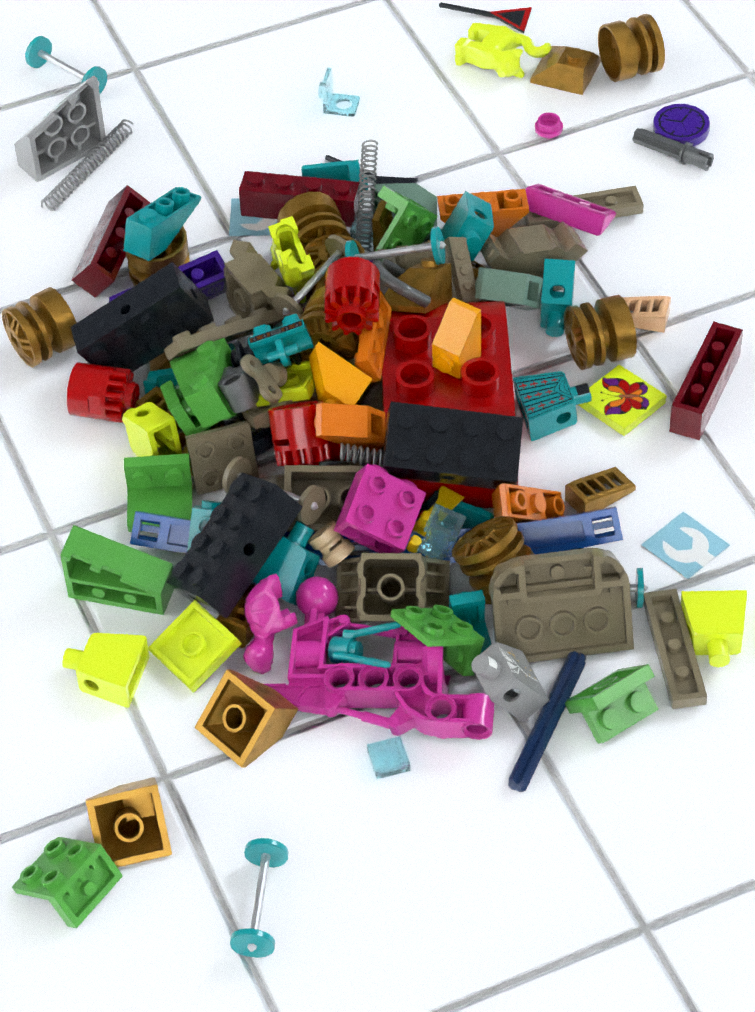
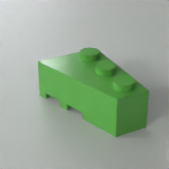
[169,338,233,428]
[60,525,174,615]

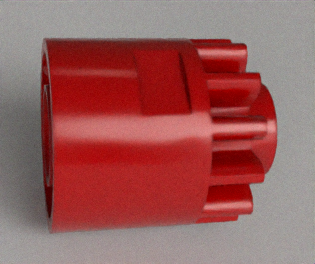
[324,257,380,335]
[67,362,140,423]
[268,401,331,467]

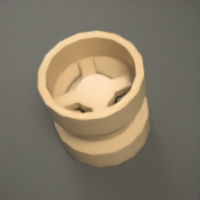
[308,521,355,568]

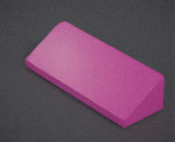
[526,183,616,236]

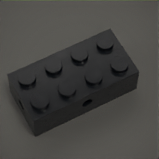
[71,262,214,372]
[382,401,523,489]
[167,472,303,619]

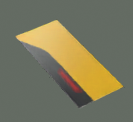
[413,486,465,537]

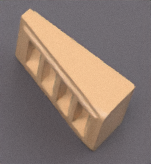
[623,296,671,333]

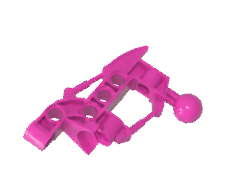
[264,576,494,740]

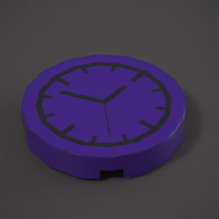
[653,104,710,146]

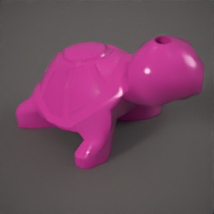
[243,573,297,674]

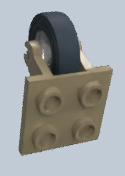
[185,418,273,495]

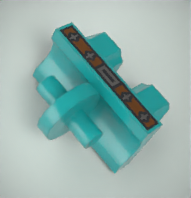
[248,314,314,367]

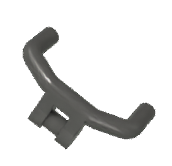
[372,258,431,308]

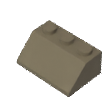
[284,465,382,532]

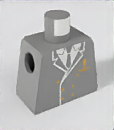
[471,642,550,722]

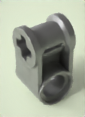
[218,365,260,413]

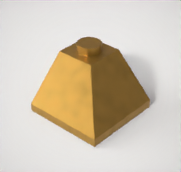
[530,46,601,95]
[384,257,452,314]
[194,669,298,768]
[85,777,172,868]

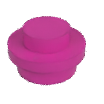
[535,112,563,139]

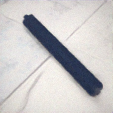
[508,651,586,792]

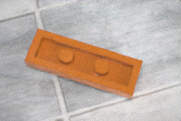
[354,290,392,383]

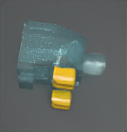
[406,503,466,560]

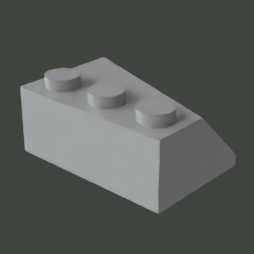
[14,76,106,182]

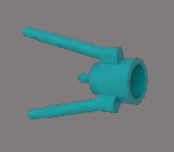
[328,622,401,668]

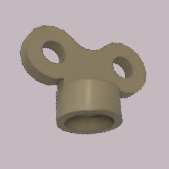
[240,354,288,403]

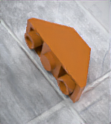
[437,189,529,237]
[314,403,385,453]
[491,483,565,523]

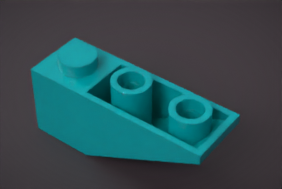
[124,187,201,261]

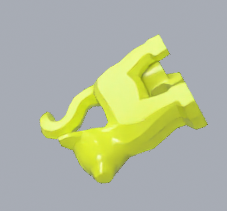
[455,23,552,78]
[268,216,315,304]

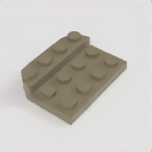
[489,548,634,663]

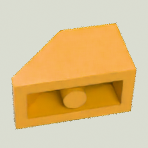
[432,297,481,379]
[309,342,372,405]

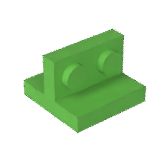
[565,664,659,744]

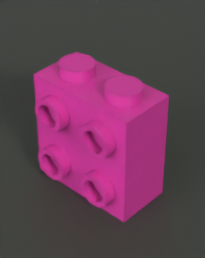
[333,463,426,553]

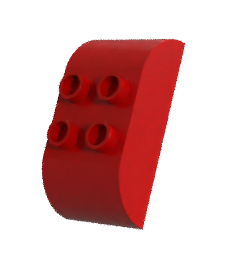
[382,301,518,508]

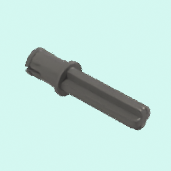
[632,128,714,171]

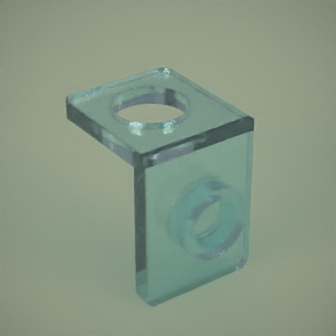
[318,67,360,117]

